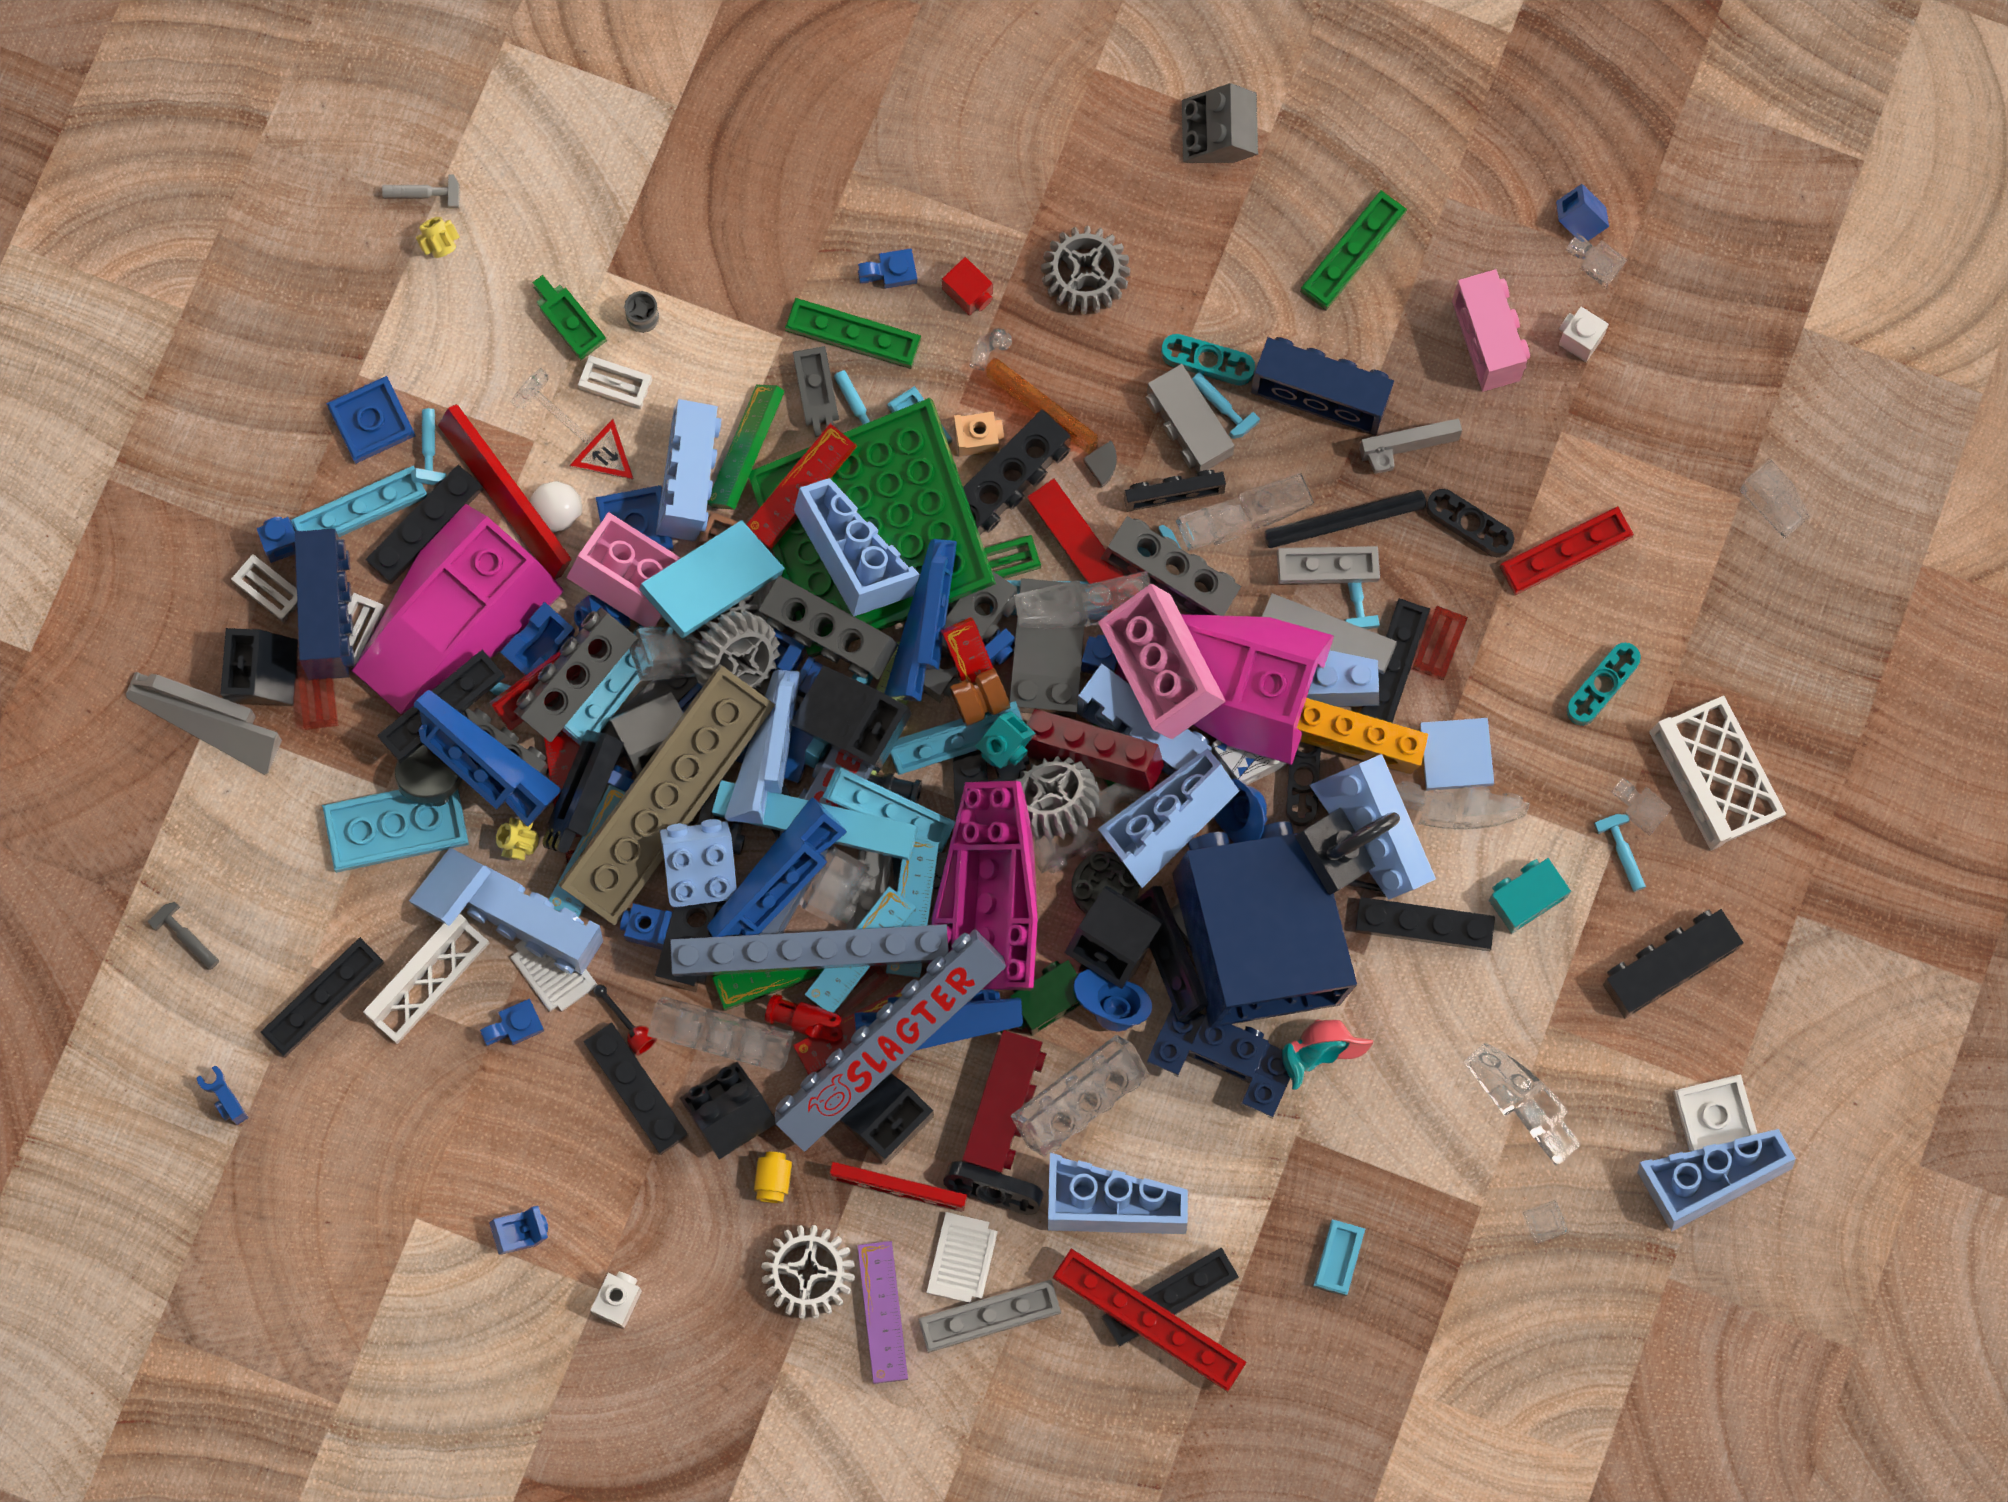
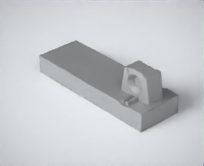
[1359,418,1462,474]
[1277,546,1380,584]

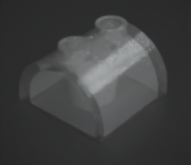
[799,845,873,927]

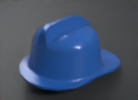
[1214,779,1267,843]
[1073,969,1152,1032]

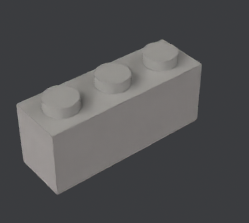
[1145,364,1235,472]

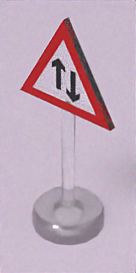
[511,368,634,480]

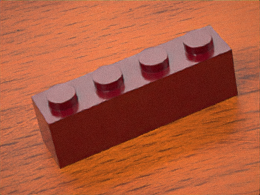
[1025,709,1164,792]
[962,1030,1047,1174]

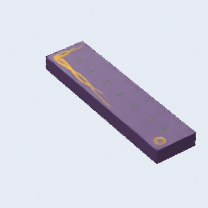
[858,1241,908,1384]

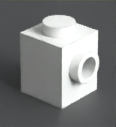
[1559,307,1609,362]
[590,1271,642,1329]

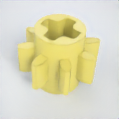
[416,217,460,258]
[496,818,539,861]

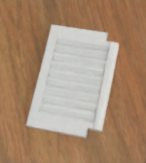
[510,940,597,1012]
[927,1212,998,1303]

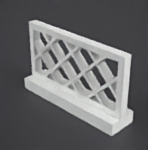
[1649,696,1786,851]

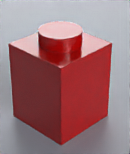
[942,257,993,316]

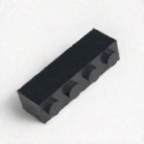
[1603,909,1744,1019]

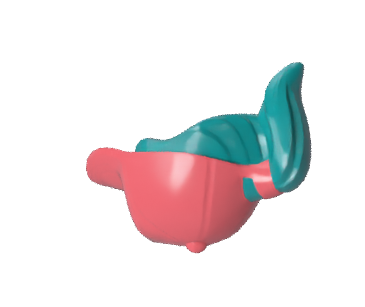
[1282,1019,1373,1090]

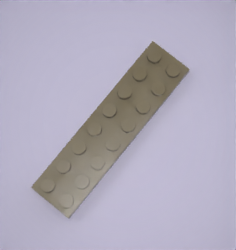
[559,664,775,925]

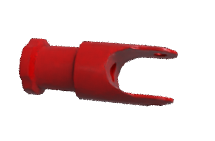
[765,994,843,1042]

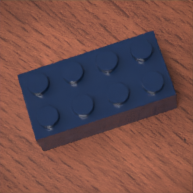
[1251,337,1394,436]
[295,529,354,680]

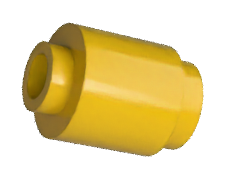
[754,1151,792,1204]

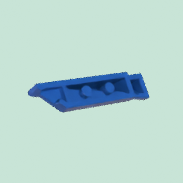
[884,539,957,702]
[414,690,561,827]
[707,798,847,937]
[854,989,1023,1051]

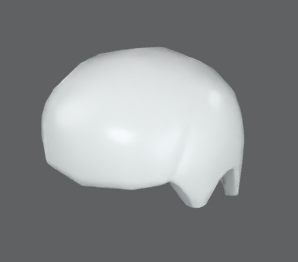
[529,481,582,532]

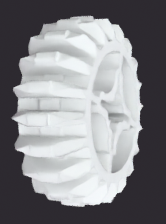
[761,1225,855,1319]

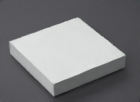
[1673,1074,1758,1151]

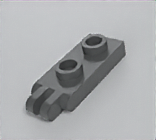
[793,346,839,437]

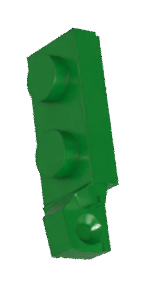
[532,275,607,361]

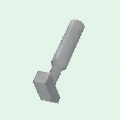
[382,174,460,208]

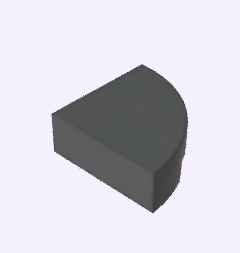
[1083,441,1117,487]

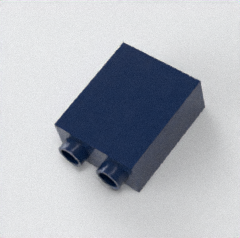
[1172,822,1357,1028]

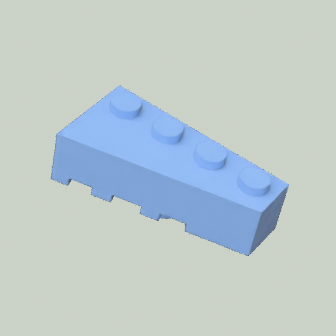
[1077,663,1212,776]
[1310,754,1436,900]
[466,866,603,975]
[1637,1129,1796,1232]
[1048,1153,1188,1234]

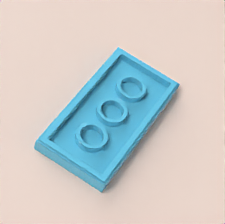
[639,520,785,638]
[322,789,469,873]

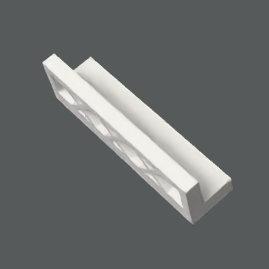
[363,914,490,1044]

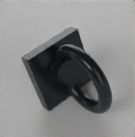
[1295,807,1400,895]

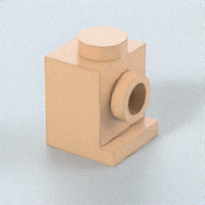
[954,412,1004,457]

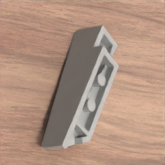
[126,672,282,775]

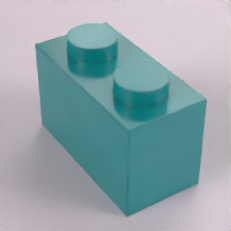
[1489,858,1571,934]

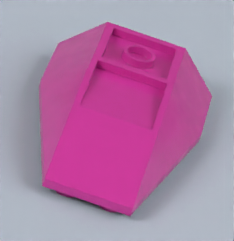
[352,504,564,715]
[1115,614,1334,765]
[929,781,1038,991]

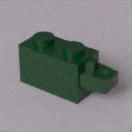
[1000,960,1081,1036]

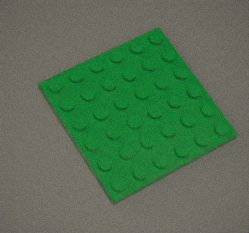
[749,398,996,658]

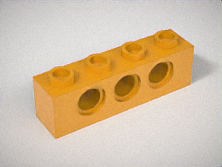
[1297,698,1428,774]

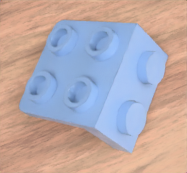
[660,819,737,907]

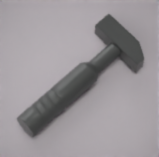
[148,902,219,970]

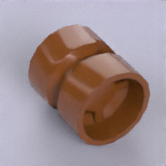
[949,668,1011,727]

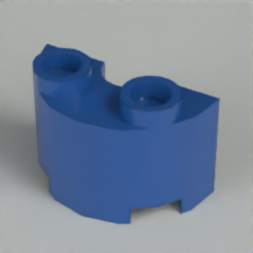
[500,602,575,675]

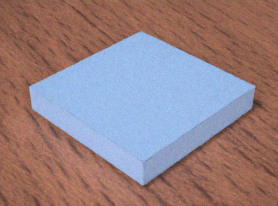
[1420,718,1494,791]
[409,847,491,926]

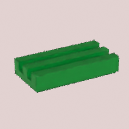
[984,535,1041,579]

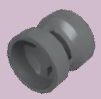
[624,291,659,333]

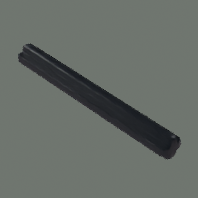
[1264,490,1426,548]

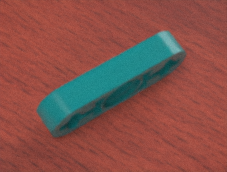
[1161,334,1255,386]
[1566,642,1641,726]

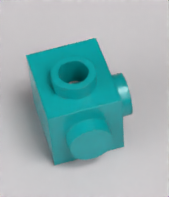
[975,711,1036,769]

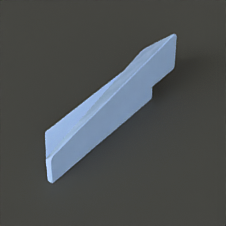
[725,670,800,824]

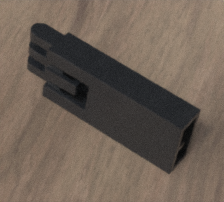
[542,730,624,853]

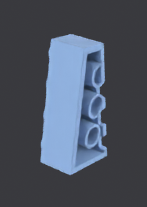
[656,399,722,541]
[794,478,920,617]
[1307,650,1379,707]
[1098,748,1239,888]

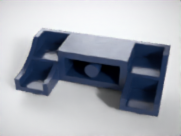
[1147,1005,1291,1119]

